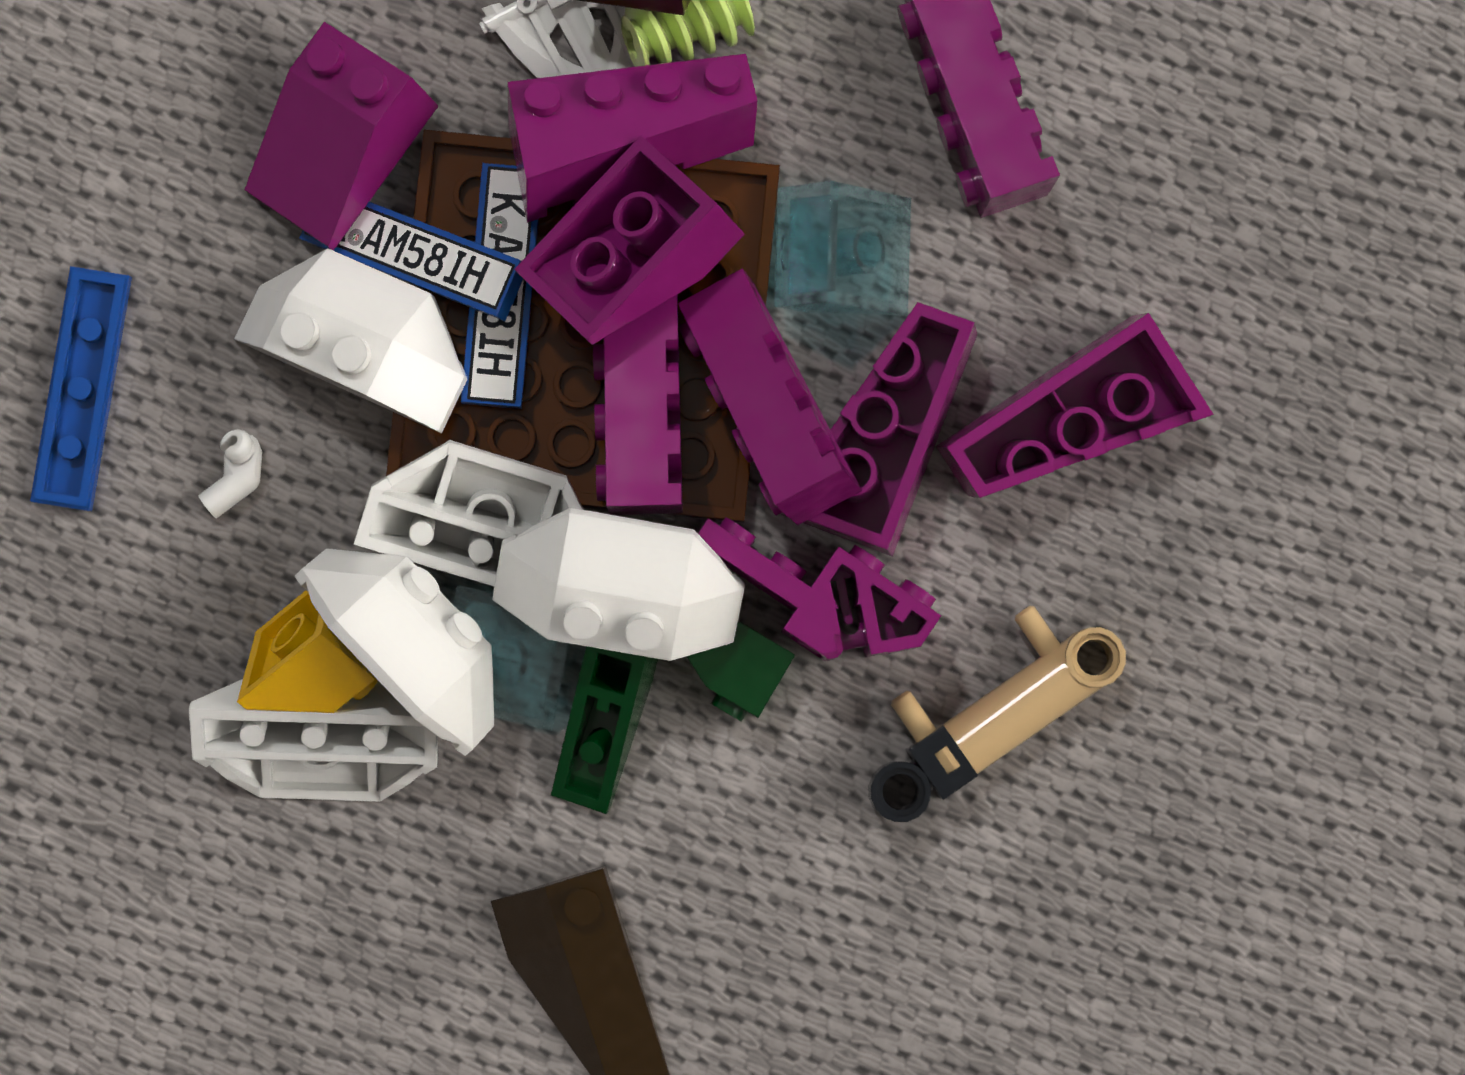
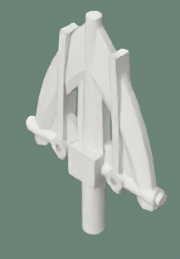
[479,0,635,78]

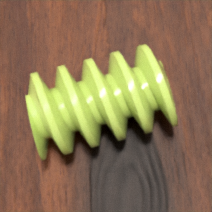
[621,0,755,67]

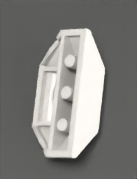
[234,248,467,433]
[354,440,584,586]
[492,508,745,661]
[295,548,494,756]
[189,679,438,802]

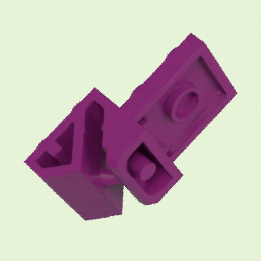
[698,517,942,661]

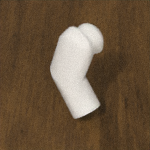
[198,429,262,519]

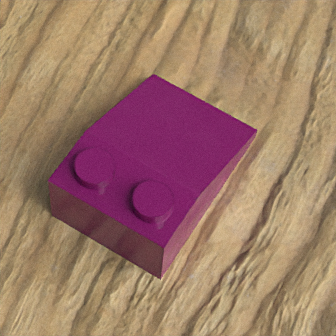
[244,22,438,251]
[514,135,745,345]

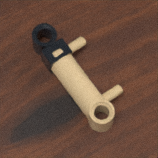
[868,605,1126,822]

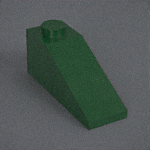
[686,621,795,722]
[551,646,658,814]

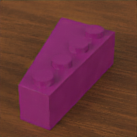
[897,0,1060,218]
[507,54,758,223]
[678,269,862,525]
[593,294,683,515]
[781,302,978,557]
[936,313,1214,498]

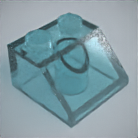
[774,181,911,316]
[453,585,572,731]

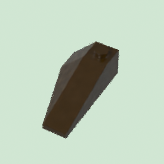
[490,865,670,1075]

